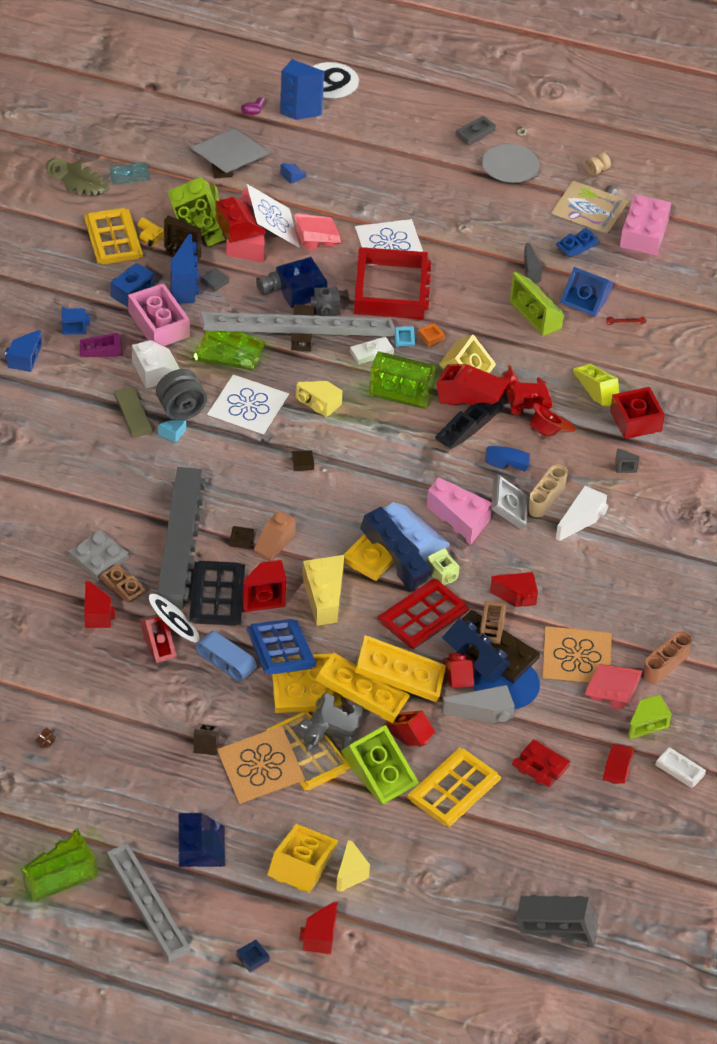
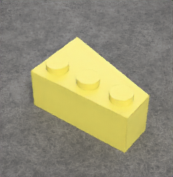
[302,555,344,626]

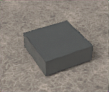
[201,268,229,292]

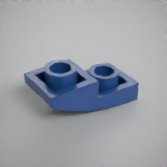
[556,228,599,257]
[485,446,529,472]

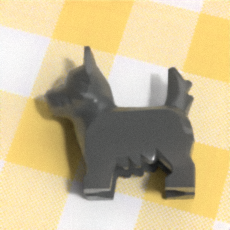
[297,693,363,755]

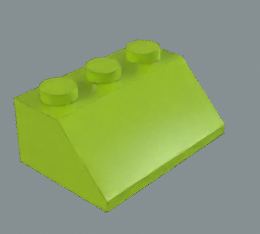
[509,272,564,336]

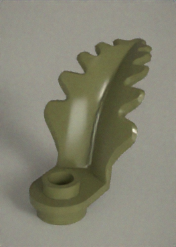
[46,158,108,196]

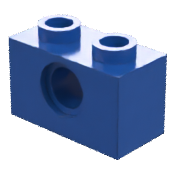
[110,263,154,307]

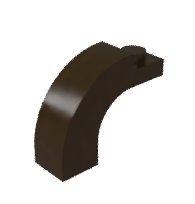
[291,305,314,352]

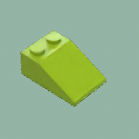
[341,725,419,805]

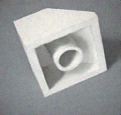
[132,340,180,389]

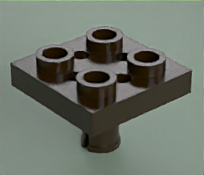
[164,215,201,261]

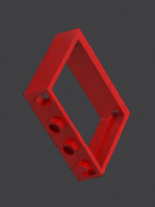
[354,247,431,320]

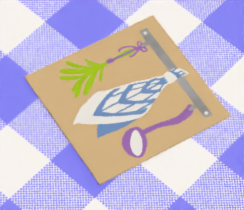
[551,181,629,234]

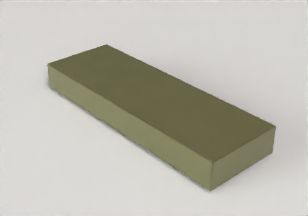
[114,387,151,438]

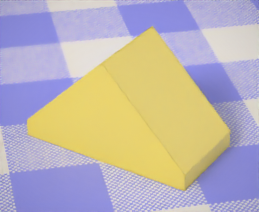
[336,840,370,892]

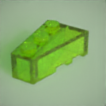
[21,828,98,902]

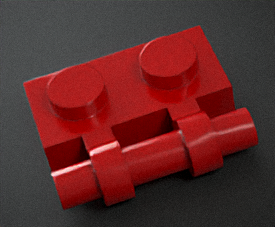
[512,739,570,788]

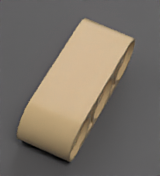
[528,464,568,517]

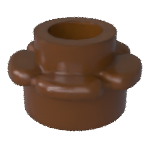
[36,727,56,748]

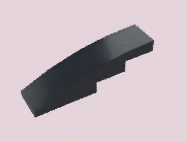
[435,401,502,449]

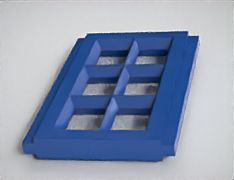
[247,619,316,675]

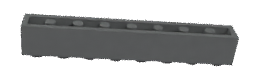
[157,467,206,609]

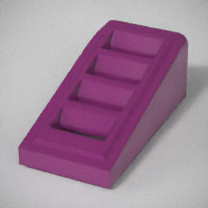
[80,332,122,357]

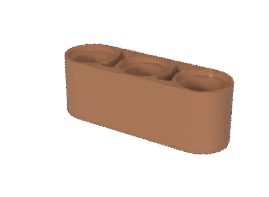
[643,631,692,684]

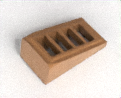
[479,601,507,644]

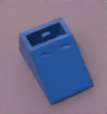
[170,234,199,303]

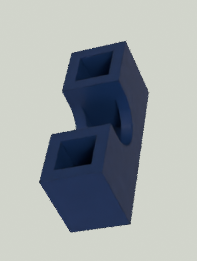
[442,618,511,683]

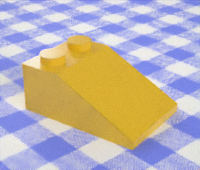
[267,824,338,893]

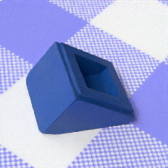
[280,163,306,184]

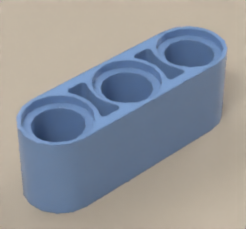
[195,631,257,682]

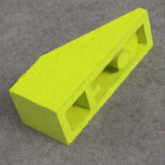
[573,364,619,407]

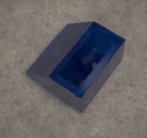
[276,257,328,309]

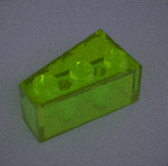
[192,330,265,371]

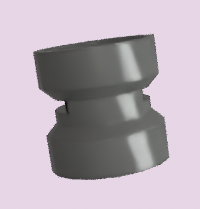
[256,271,282,295]

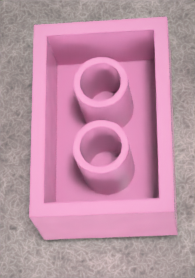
[620,194,672,256]
[128,283,190,346]

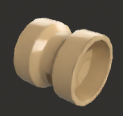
[585,152,611,176]

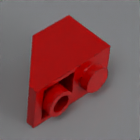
[443,652,474,688]

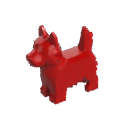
[499,365,553,415]

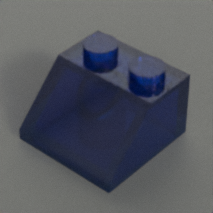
[179,813,225,867]

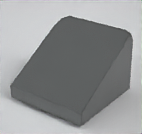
[615,449,639,473]

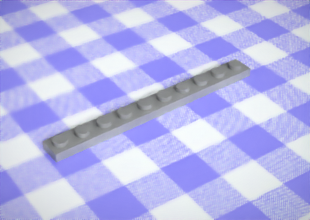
[199,312,396,337]

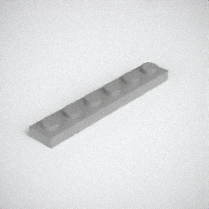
[107,843,190,962]

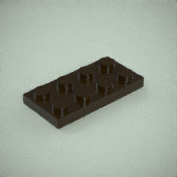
[461,610,540,684]

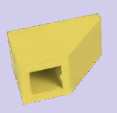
[296,381,343,417]

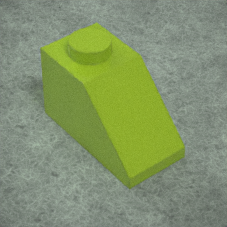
[628,694,672,740]

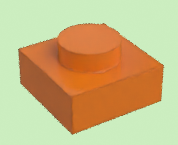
[418,323,445,347]

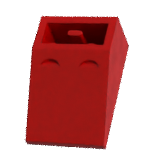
[436,364,508,406]

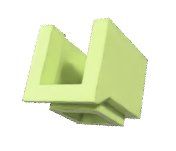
[427,548,460,585]

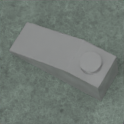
[442,685,515,723]

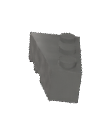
[516,895,599,948]

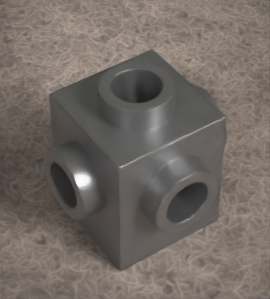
[311,287,340,316]

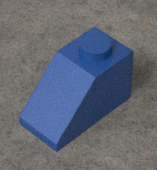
[5,330,42,372]

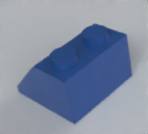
[560,267,614,317]

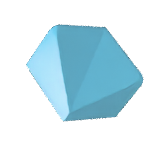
[158,420,186,443]

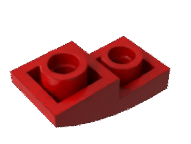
[603,744,635,784]

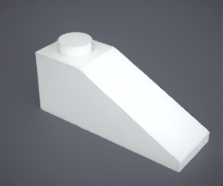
[556,486,608,541]

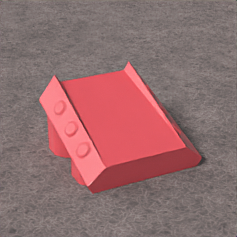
[294,213,341,250]
[585,664,642,709]

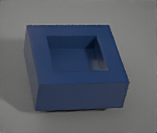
[236,940,270,972]

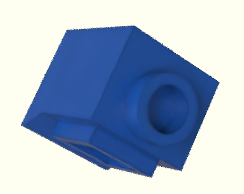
[62,307,90,335]

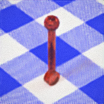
[606,316,647,325]

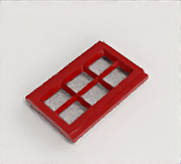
[378,578,469,649]

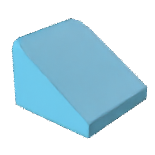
[394,326,415,347]

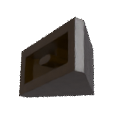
[194,724,221,756]

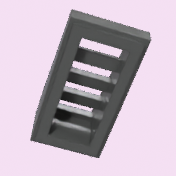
[524,243,542,283]

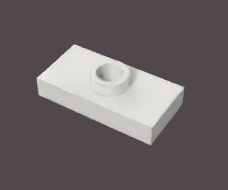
[350,336,394,365]
[655,747,706,788]

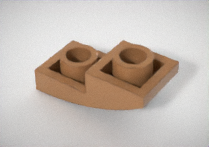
[100,564,146,603]

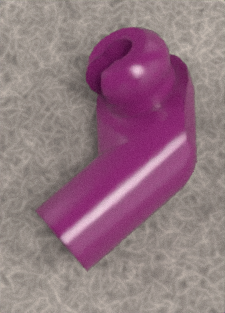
[241,97,265,115]

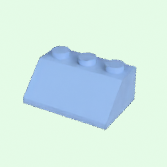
[383,502,450,561]

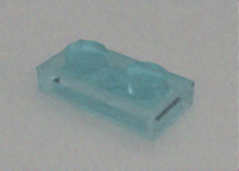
[109,162,150,185]

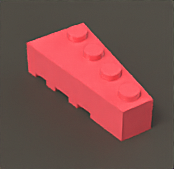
[226,189,264,262]

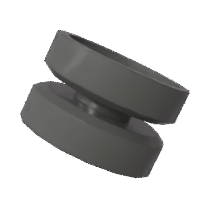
[156,369,207,420]

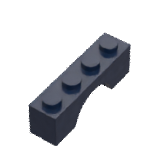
[360,507,431,591]

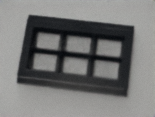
[189,561,245,626]

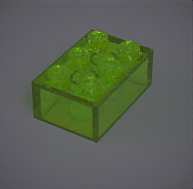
[369,351,436,410]

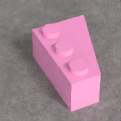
[427,477,492,545]

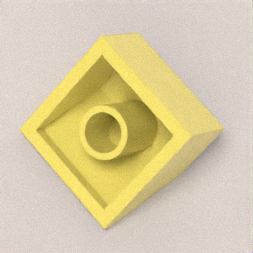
[439,334,496,373]

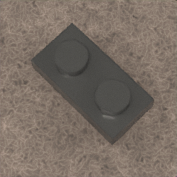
[456,116,496,145]

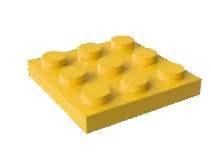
[271,654,342,713]

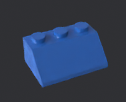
[280,59,324,120]

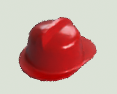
[529,403,576,436]

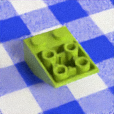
[167,177,220,236]

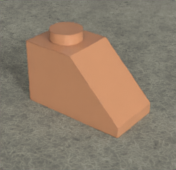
[254,510,296,561]

